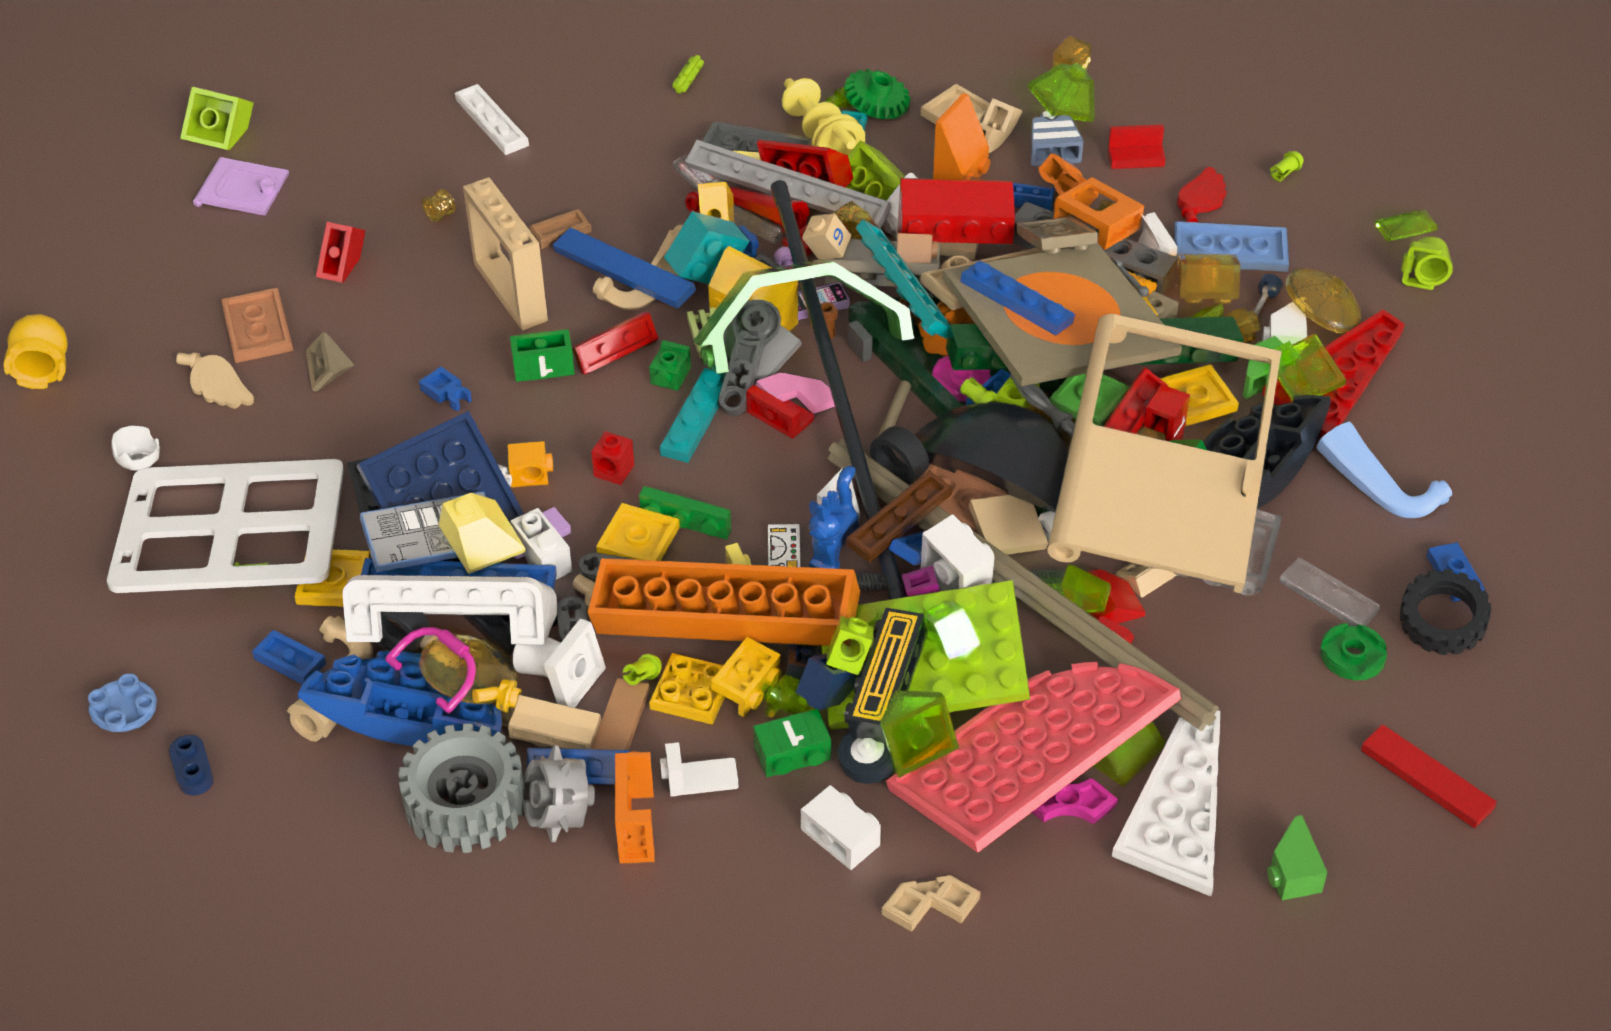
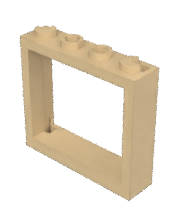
[463,177,548,331]

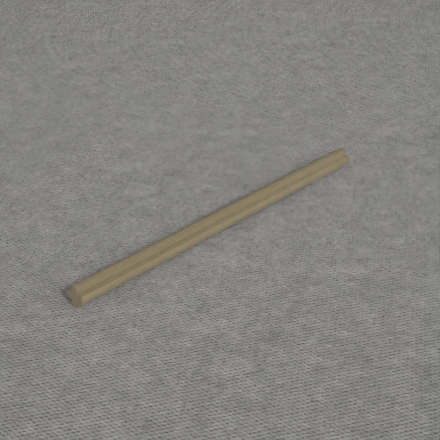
[827,438,1219,731]

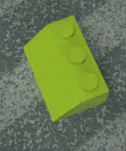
[846,140,905,227]

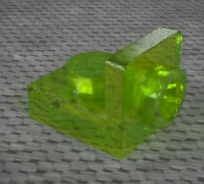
[765,674,815,718]

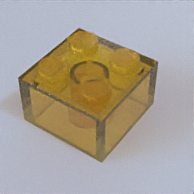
[1177,253,1240,304]

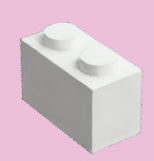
[801,785,881,870]

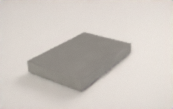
[698,300,802,381]

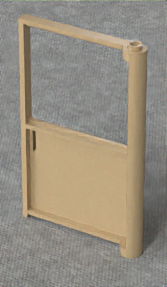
[1047,314,1281,593]

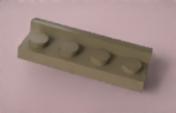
[825,239,940,288]

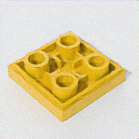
[649,653,725,725]

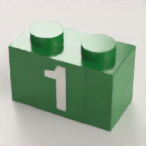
[510,329,575,382]
[753,709,831,778]

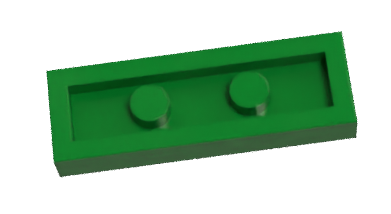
[639,486,732,540]

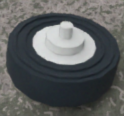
[838,731,900,784]

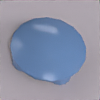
[88,674,157,732]

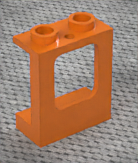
[1053,177,1145,250]
[615,751,655,863]

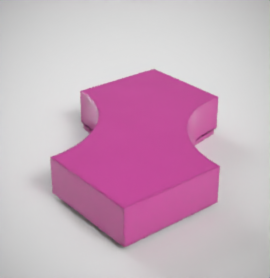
[1032,778,1118,825]

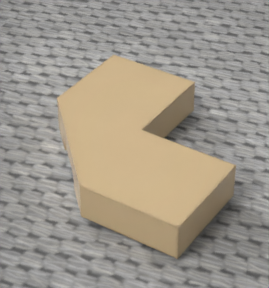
[882,875,981,932]

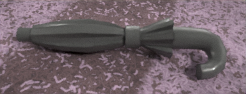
[1009,374,1075,437]

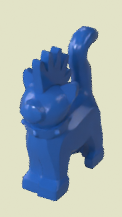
[808,466,860,569]

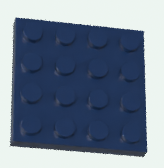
[356,411,524,561]

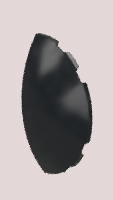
[1203,395,1331,509]
[915,402,1069,513]

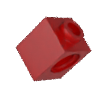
[591,431,635,485]

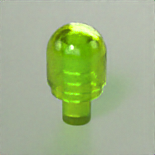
[826,86,852,108]

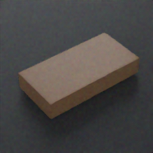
[529,209,592,249]

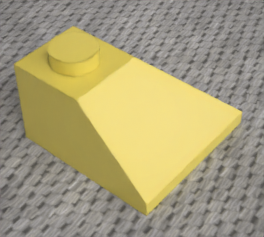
[438,493,526,574]

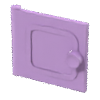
[193,157,289,216]

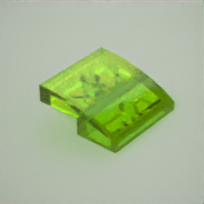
[1267,333,1346,402]

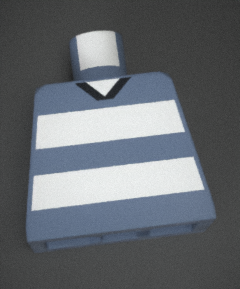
[1030,111,1084,166]

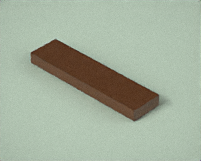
[845,470,953,563]

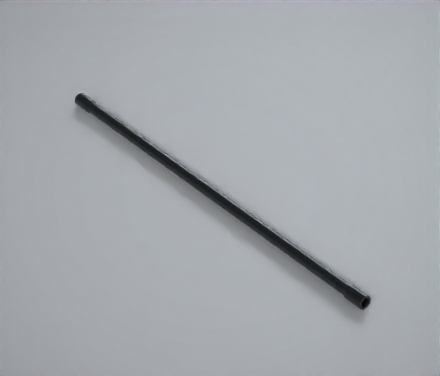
[770,180,908,600]

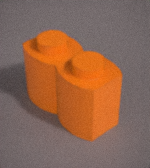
[1039,153,1099,207]

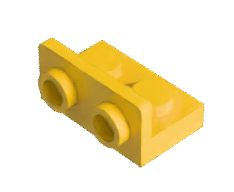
[711,637,782,718]

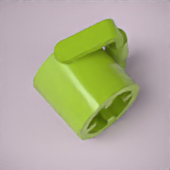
[1401,237,1453,290]

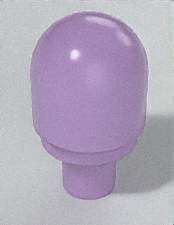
[774,247,794,266]

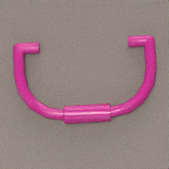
[385,627,476,713]

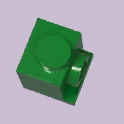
[649,340,691,391]

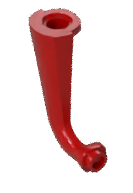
[685,187,810,234]

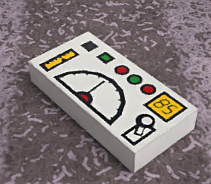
[768,524,800,567]

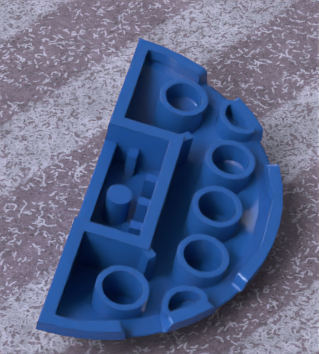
[298,651,502,746]

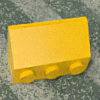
[708,246,798,331]

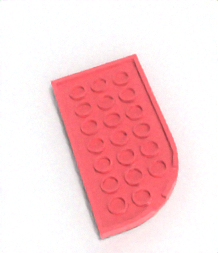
[886,662,1181,853]

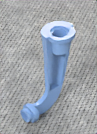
[1316,422,1452,518]

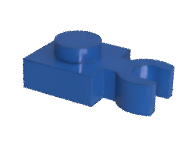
[419,366,472,411]

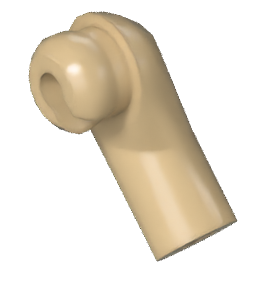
[572,574,595,610]

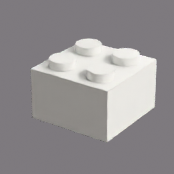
[921,514,994,592]

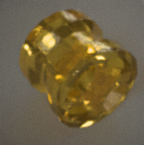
[421,188,456,223]

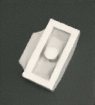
[1138,212,1178,257]

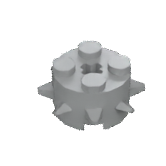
[523,745,595,842]

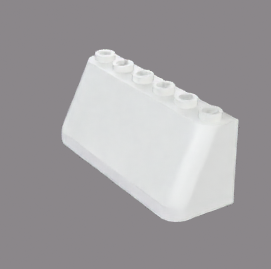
[343,575,557,644]

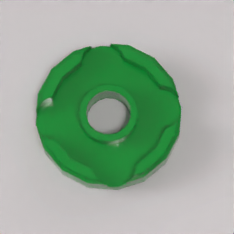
[1320,623,1387,681]

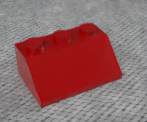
[756,140,854,188]

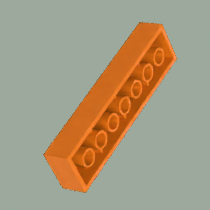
[587,558,860,646]

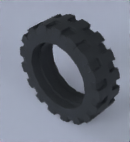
[1400,569,1491,655]

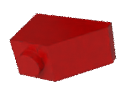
[316,222,366,283]

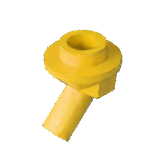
[472,679,521,713]

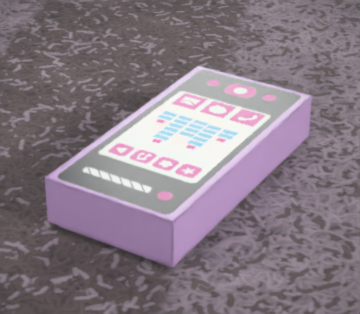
[798,282,850,320]

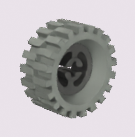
[399,724,526,853]

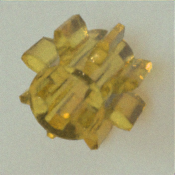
[1228,308,1261,343]

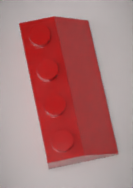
[897,178,1015,244]

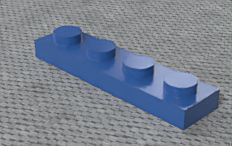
[960,260,1075,336]

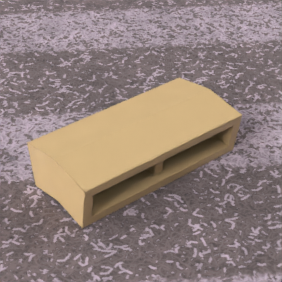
[508,695,602,749]

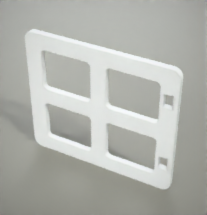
[107,459,344,593]

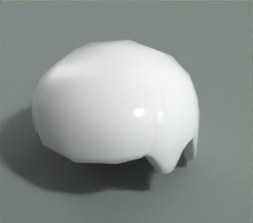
[112,425,160,471]

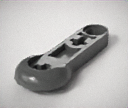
[719,300,781,416]

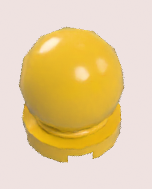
[4,314,68,389]

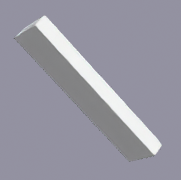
[455,84,529,155]

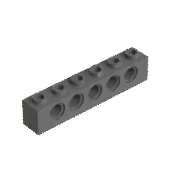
[1013,202,1178,295]

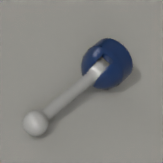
[1244,274,1283,330]

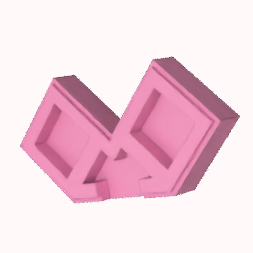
[756,372,834,414]

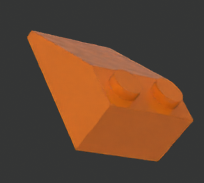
[933,93,991,180]

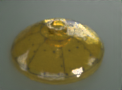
[1286,268,1362,334]
[419,634,518,704]

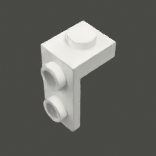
[660,742,739,796]

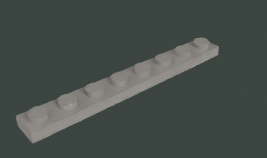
[685,140,891,229]

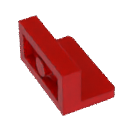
[1107,124,1166,169]
[746,385,814,439]

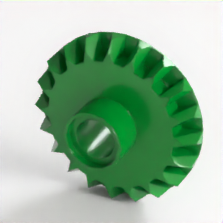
[844,68,911,119]

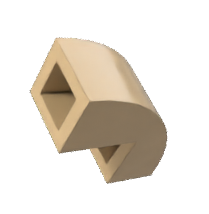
[979,98,1022,153]

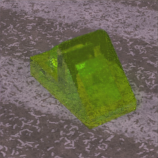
[1048,565,1111,612]

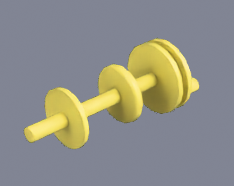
[782,78,865,155]

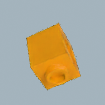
[508,441,553,487]

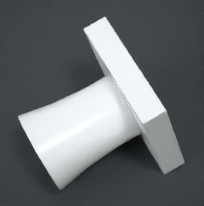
[513,619,606,708]

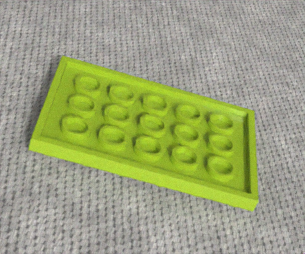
[822,580,1031,730]

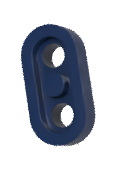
[169,735,213,796]

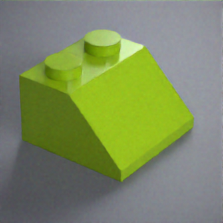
[180,87,254,151]

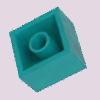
[664,211,750,284]

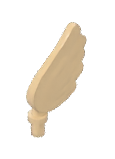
[176,352,254,409]

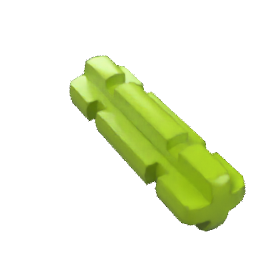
[672,55,704,94]

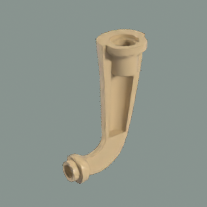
[593,225,683,310]
[287,616,374,742]

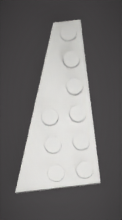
[1112,710,1220,896]

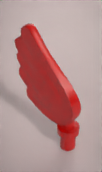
[1177,167,1227,223]

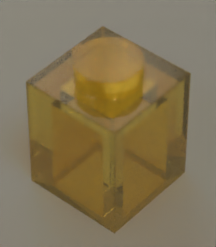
[1052,36,1092,81]

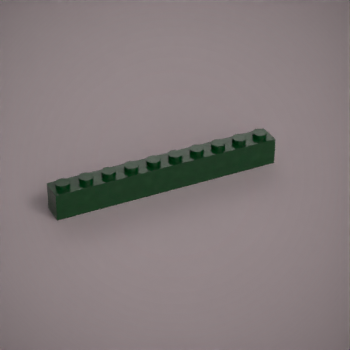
[945,317,1244,371]

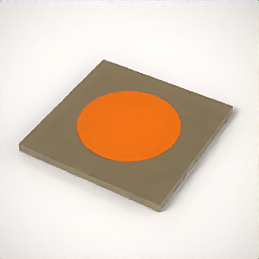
[942,243,1182,386]

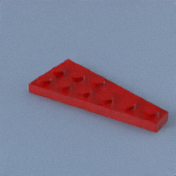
[1262,309,1405,438]

